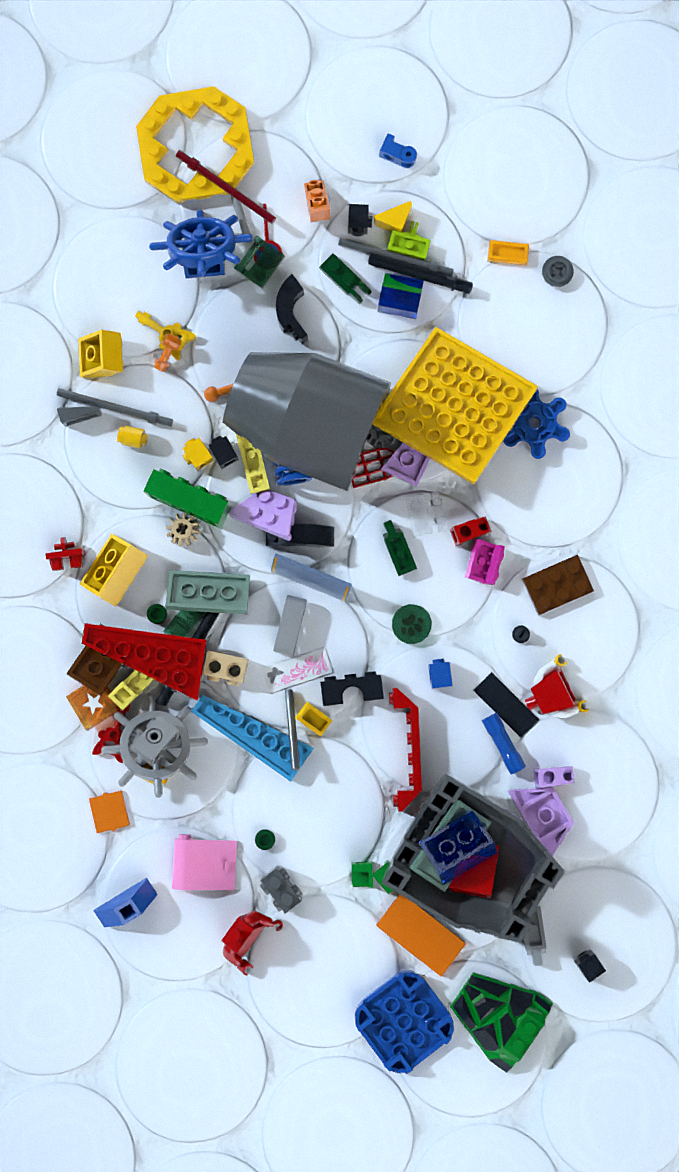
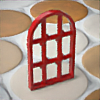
[352,448,394,488]

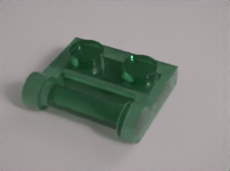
[234,236,285,289]

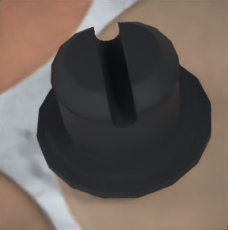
[512,625,530,643]

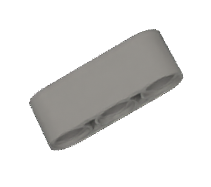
[273,595,307,656]

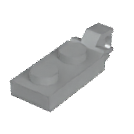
[524,906,547,966]

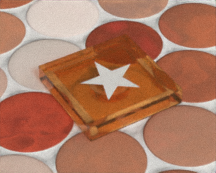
[66,686,121,731]

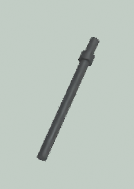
[338,237,454,276]
[57,388,173,427]

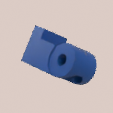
[379,133,417,168]

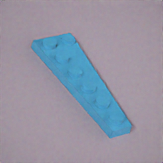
[191,695,314,782]

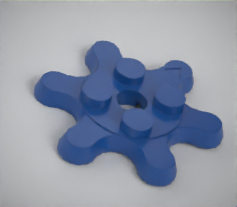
[503,389,570,459]

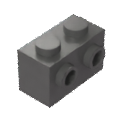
[260,865,303,914]

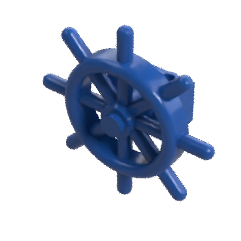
[149,210,253,279]

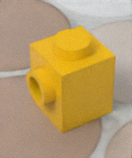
[182,438,214,471]

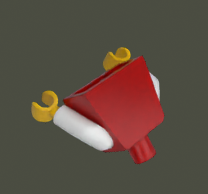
[525,654,589,718]

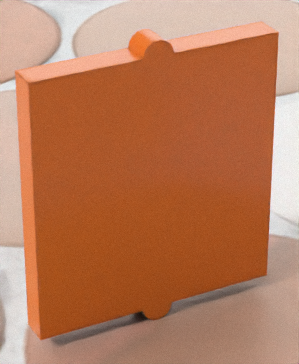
[89,790,130,833]

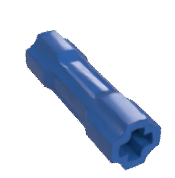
[481,713,526,775]

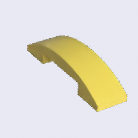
[236,434,270,494]
[108,670,154,710]

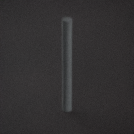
[285,689,300,771]

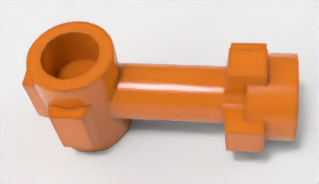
[154,334,182,372]

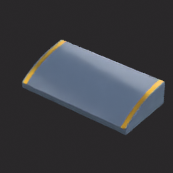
[271,553,352,602]

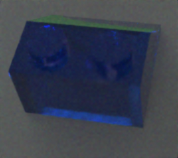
[377,273,424,319]

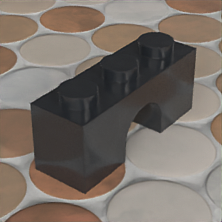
[320,671,384,706]

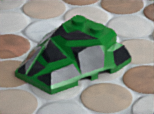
[450,972,553,1073]

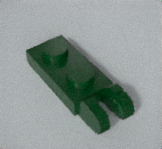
[319,253,371,304]

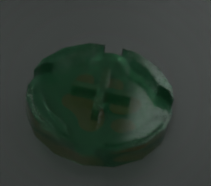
[392,604,432,644]

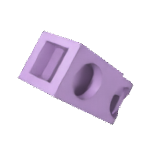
[533,766,575,788]

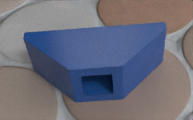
[93,878,157,928]

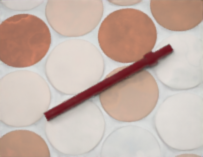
[176,150,276,224]

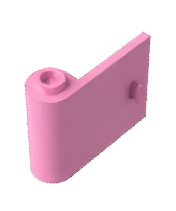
[172,834,237,890]

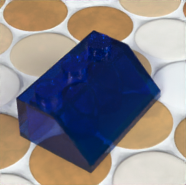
[419,810,498,885]

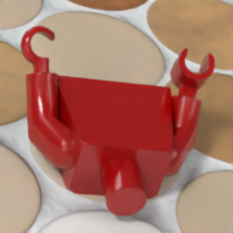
[221,911,283,976]

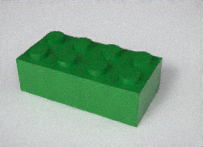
[143,468,231,529]

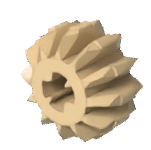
[166,513,200,547]

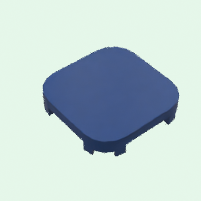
[355,970,454,1074]

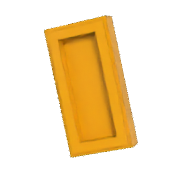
[487,240,529,265]

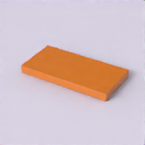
[376,894,466,977]

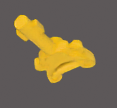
[135,310,196,361]

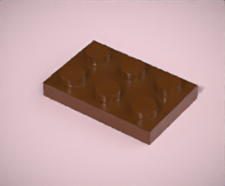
[522,554,594,615]
[66,623,123,696]

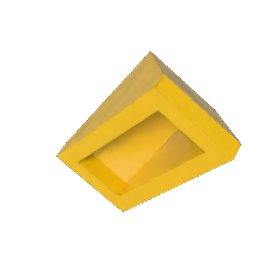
[374,201,412,232]
[295,702,333,737]

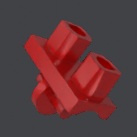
[45,537,86,571]

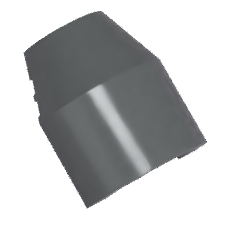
[222,352,391,491]
[382,773,565,943]

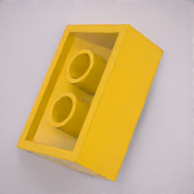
[80,533,148,607]

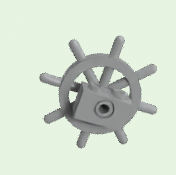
[101,695,208,798]

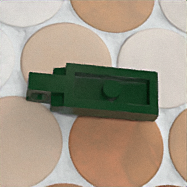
[382,520,417,577]

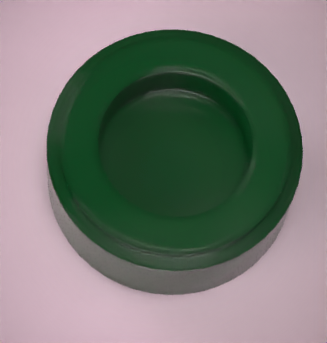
[147,604,168,624]
[255,829,275,850]

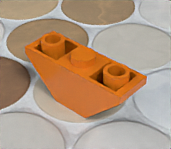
[304,180,330,222]

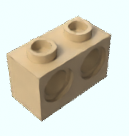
[203,651,249,686]

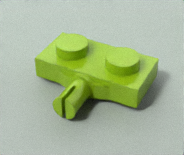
[387,221,431,261]

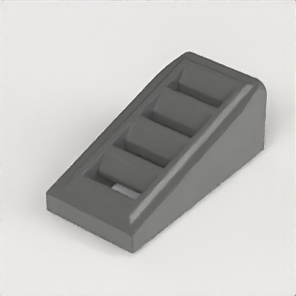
[57,406,103,427]

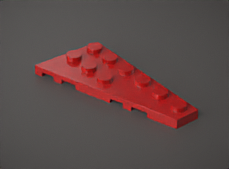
[82,623,207,701]

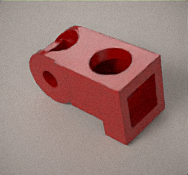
[450,516,492,546]

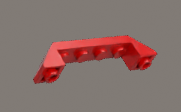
[389,688,422,812]

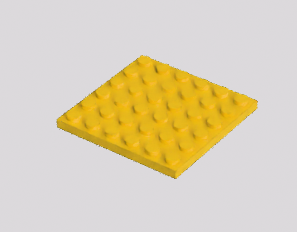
[373,326,538,485]

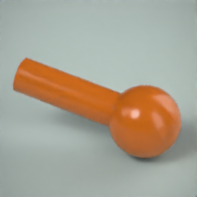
[204,383,234,402]

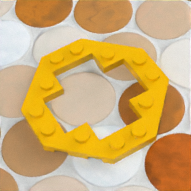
[136,86,254,203]

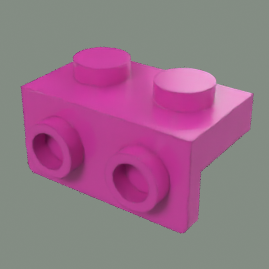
[464,539,505,585]

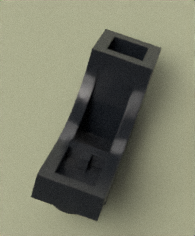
[276,274,308,344]
[266,524,334,548]

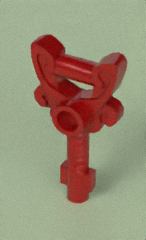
[92,704,131,763]

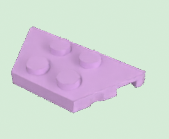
[228,490,297,541]
[507,787,574,856]

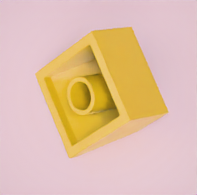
[78,329,123,378]

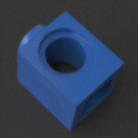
[428,658,453,689]

